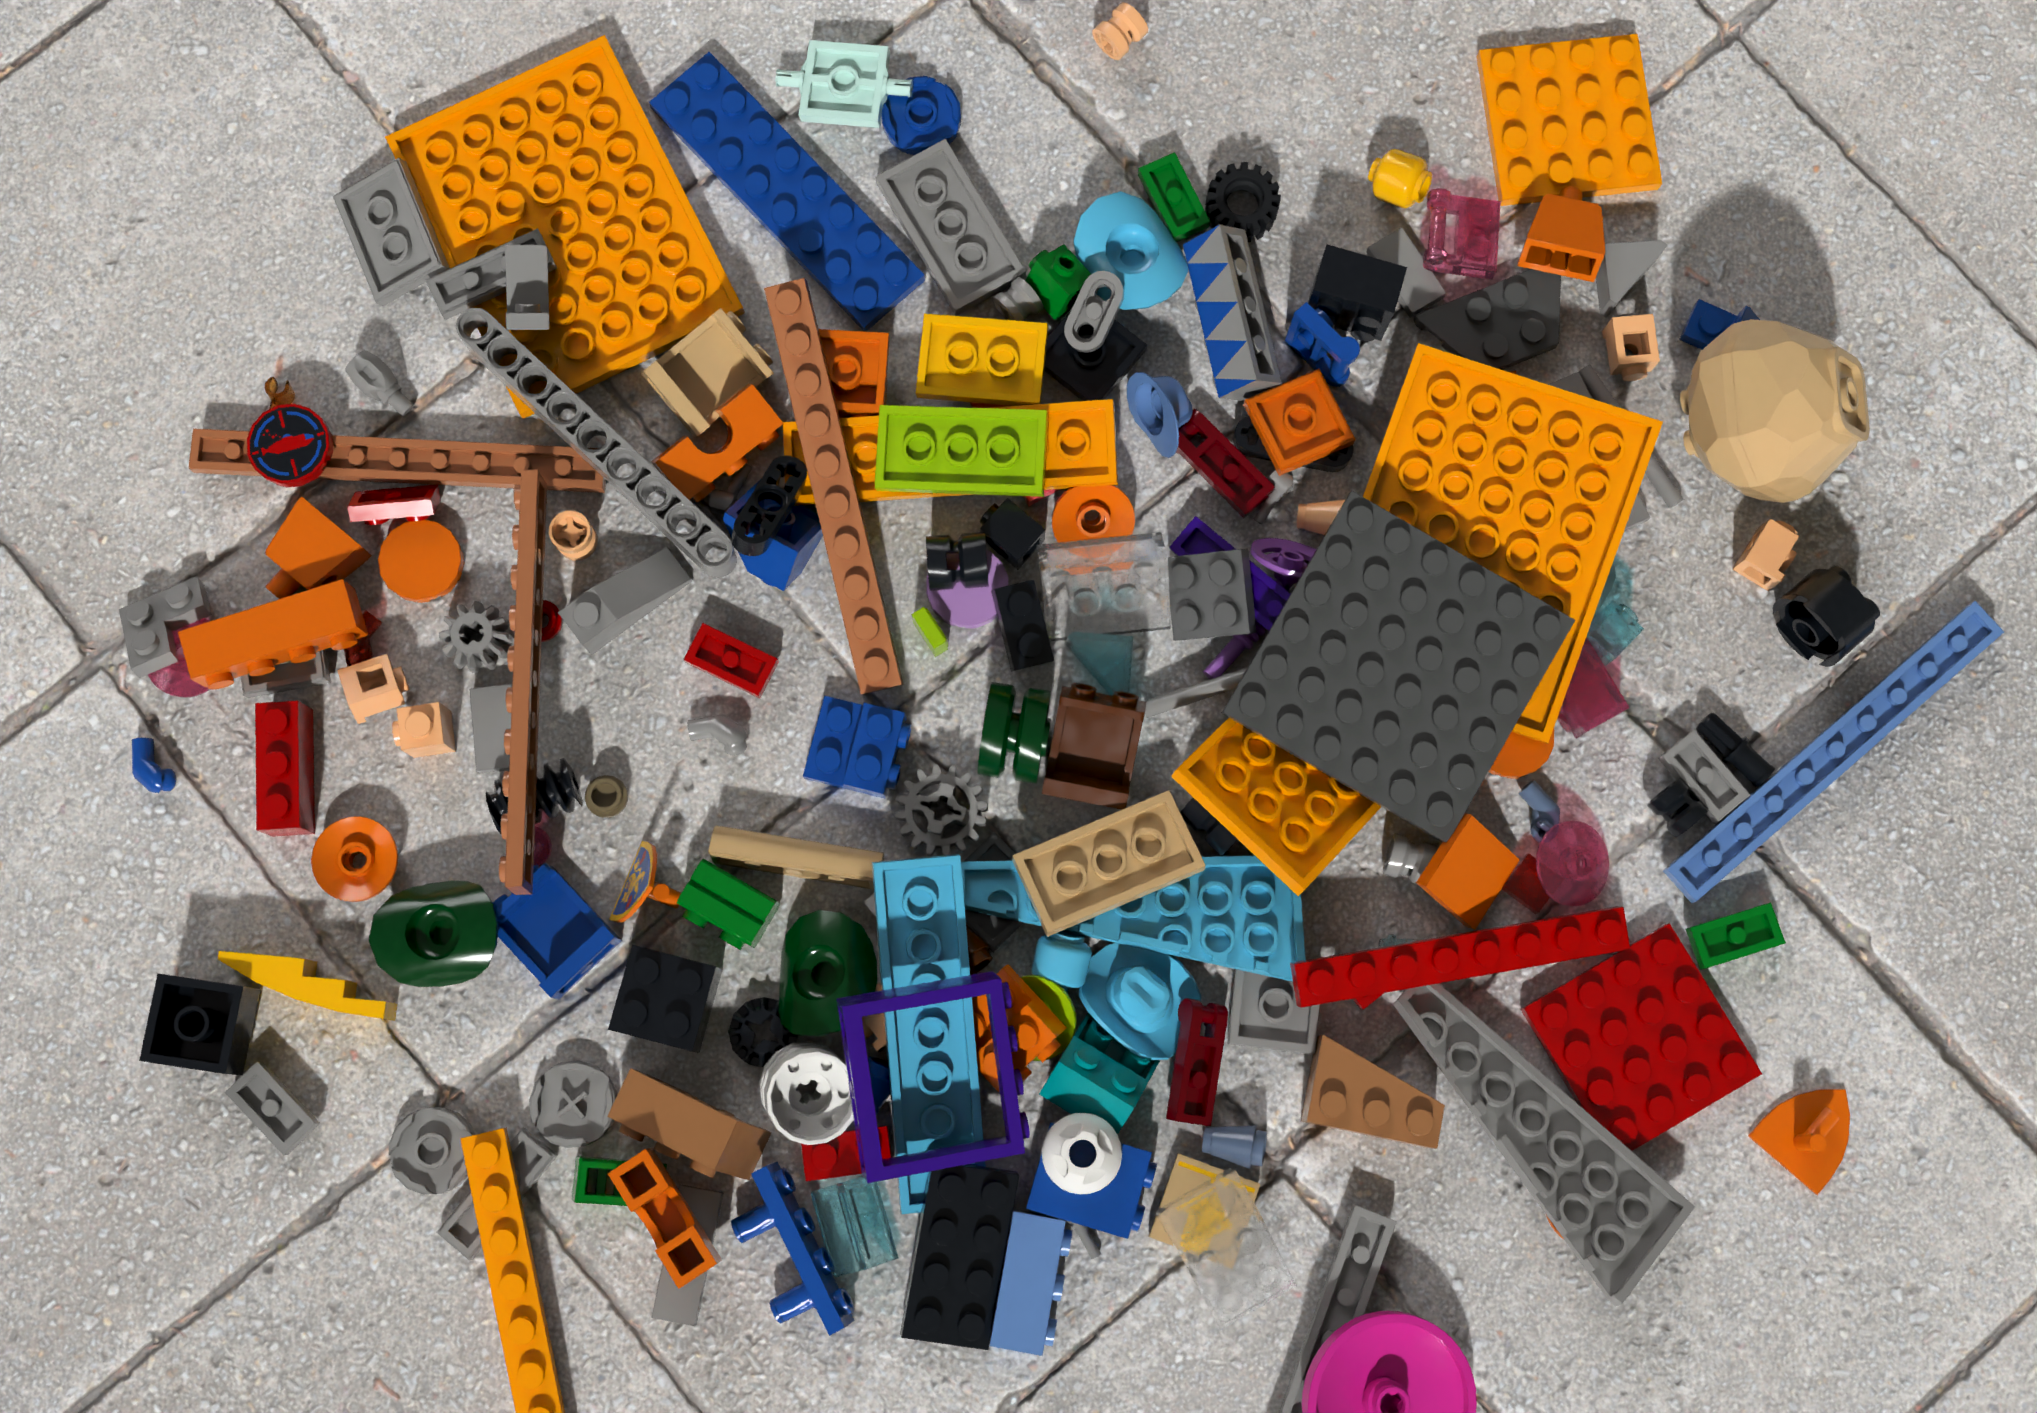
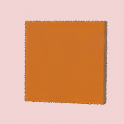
[1243,369,1356,476]
[1416,813,1520,930]

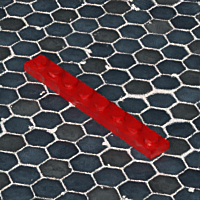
[1290,906,1630,1008]

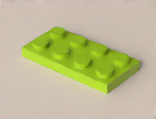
[874,405,1048,497]

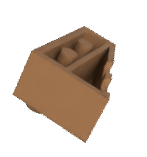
[1300,1034,1445,1149]
[607,1068,772,1180]

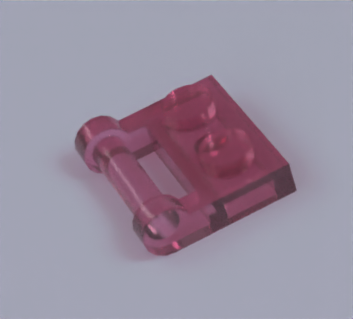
[1423,188,1501,280]

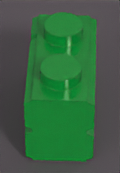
[677,859,780,950]

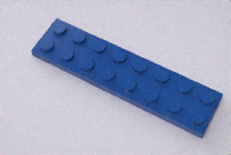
[649,52,925,332]

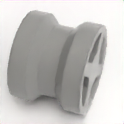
[992,277,1044,321]

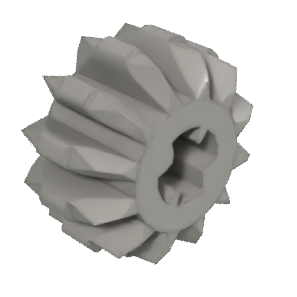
[439,601,513,673]

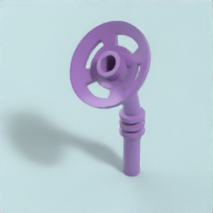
[1203,538,1316,680]

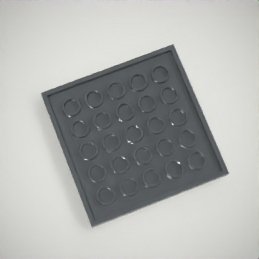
[1221,491,1575,842]

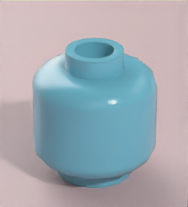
[1031,931,1092,994]

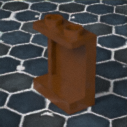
[1041,683,1146,810]

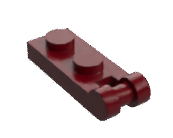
[1176,409,1275,518]
[1166,998,1228,1126]

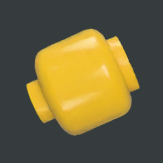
[1368,149,1432,208]

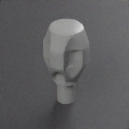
[345,350,414,416]

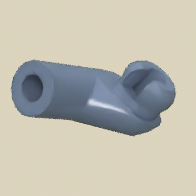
[1518,780,1560,844]

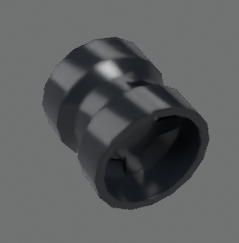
[1647,778,1709,838]

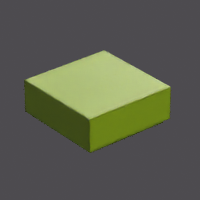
[911,607,948,657]

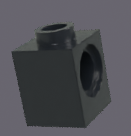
[980,498,1046,570]

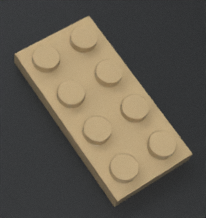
[1012,790,1206,937]

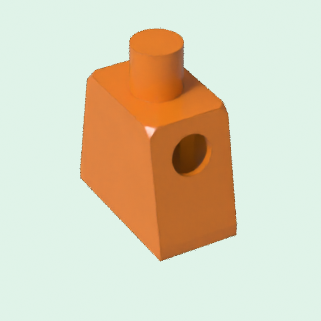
[1517,186,1605,282]
[265,496,372,599]

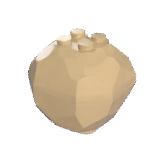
[1680,319,1870,503]

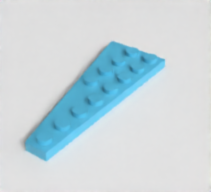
[961,856,1306,982]

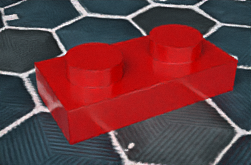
[347,484,441,525]
[683,623,779,699]
[801,1126,892,1181]

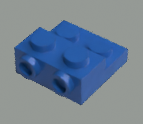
[803,695,912,799]

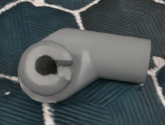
[687,715,747,755]

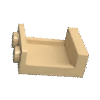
[641,308,774,438]

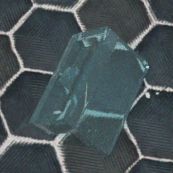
[811,1176,899,1277]

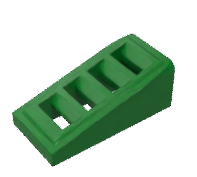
[572,1156,667,1206]

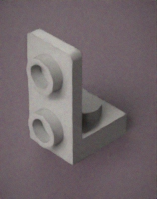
[505,245,550,330]

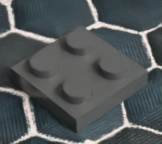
[1165,548,1257,641]

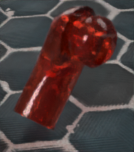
[343,610,382,666]

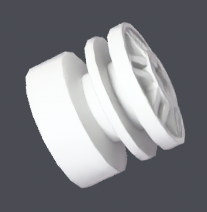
[759,1041,854,1145]

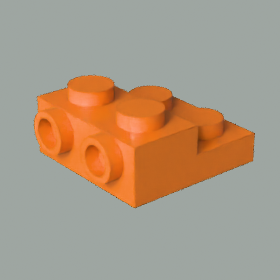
[819,329,890,418]
[972,964,1067,1092]

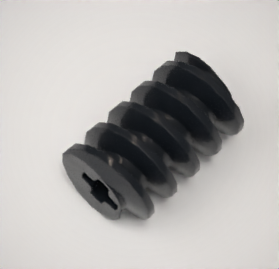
[486,758,583,834]

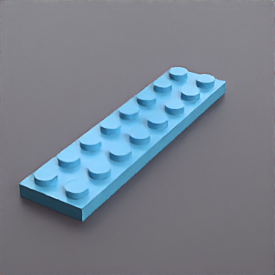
[872,854,986,1214]

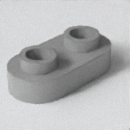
[1064,271,1124,353]

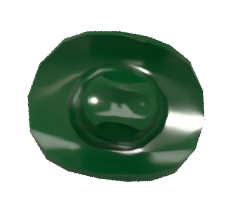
[369,881,498,987]
[779,910,877,1037]

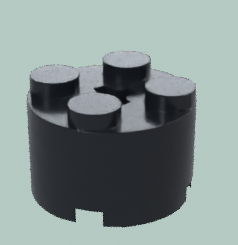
[1773,565,1880,667]

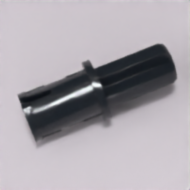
[1696,713,1775,787]

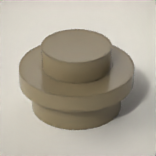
[585,775,628,818]

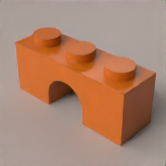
[651,384,784,503]
[608,1148,722,1289]

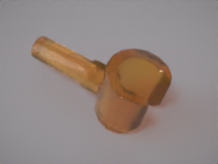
[264,377,295,409]

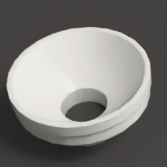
[1042,1113,1122,1195]

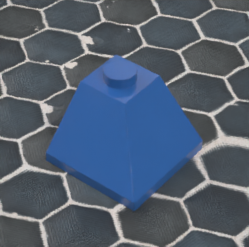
[723,479,823,591]

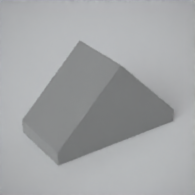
[1596,240,1668,318]

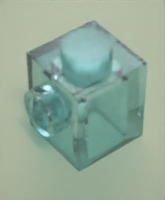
[1582,600,1644,668]

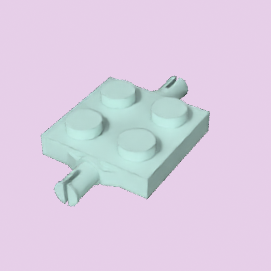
[775,40,913,128]

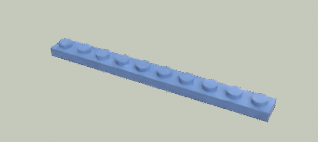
[1663,601,2004,903]

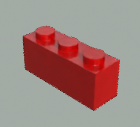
[255,700,315,837]

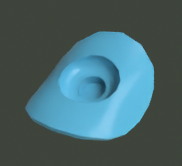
[1073,191,1188,310]
[1079,943,1202,1060]

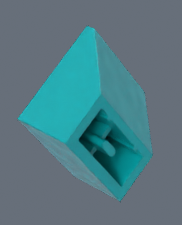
[1039,1013,1160,1134]

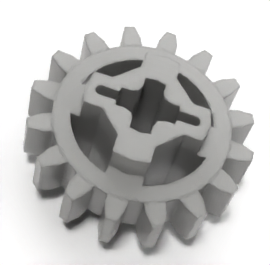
[895,764,988,857]

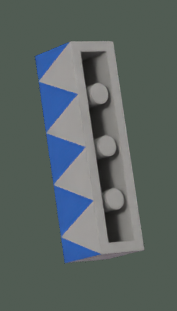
[1183,224,1282,401]

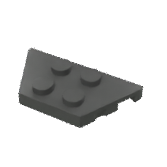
[1413,269,1561,370]

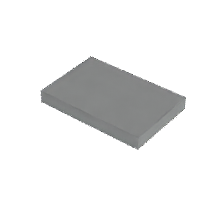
[333,158,450,306]

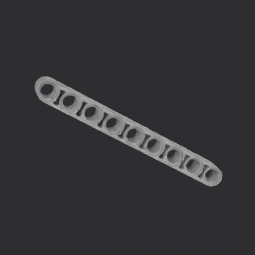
[456,308,737,578]

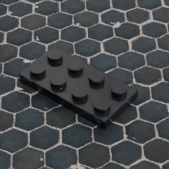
[900,1164,1019,1350]

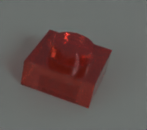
[1502,853,1563,914]

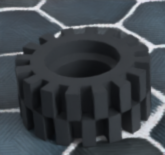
[1205,162,1281,243]

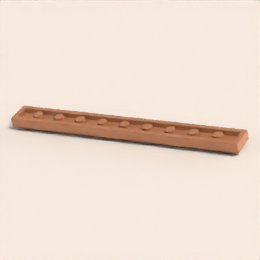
[764,278,904,695]
[188,429,606,493]
[499,470,547,895]

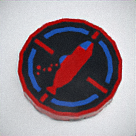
[247,404,333,488]

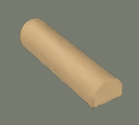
[708,825,884,890]

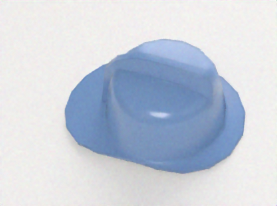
[1127,372,1193,458]

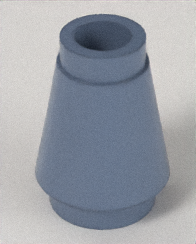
[1202,1125,1267,1169]

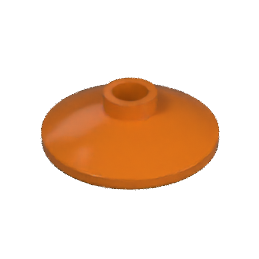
[1052,485,1135,560]
[311,816,398,902]

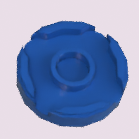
[882,76,961,156]

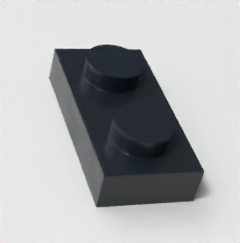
[991,580,1054,672]

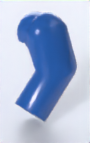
[132,738,176,793]

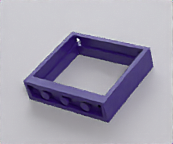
[836,971,1030,1183]

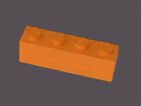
[178,579,368,690]

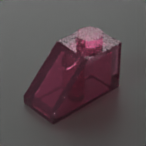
[1557,637,1630,739]

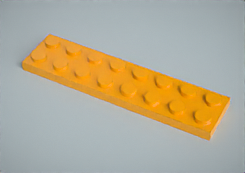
[783,399,1118,506]

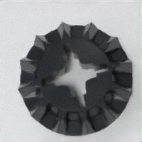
[728,997,798,1067]

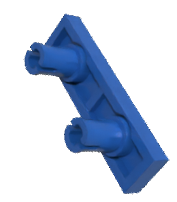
[731,1162,855,1336]

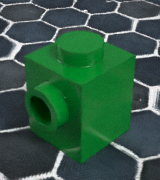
[1025,244,1091,320]

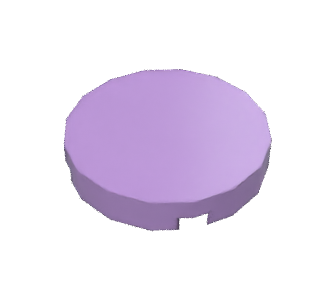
[927,550,1008,628]

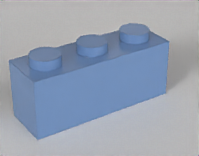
[990,1210,1073,1356]

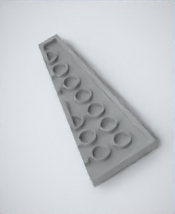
[1393,983,1695,1307]

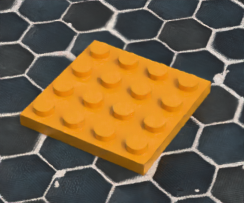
[1476,34,1663,206]
[1171,718,1381,896]

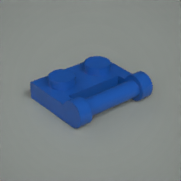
[1285,302,1360,387]

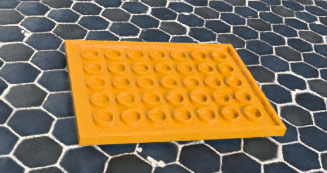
[385,35,745,419]
[1363,343,1663,744]

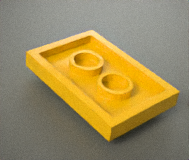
[915,313,1048,406]

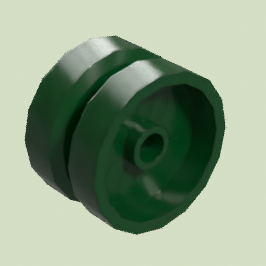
[977,682,1051,784]

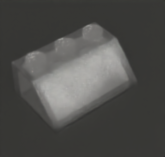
[1037,532,1171,642]

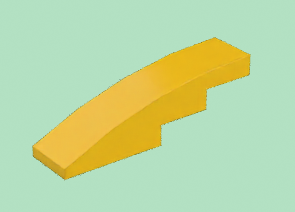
[218,951,397,1021]

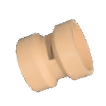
[1092,2,1148,61]
[549,510,598,561]

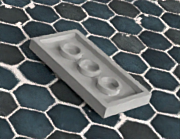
[875,139,1026,316]

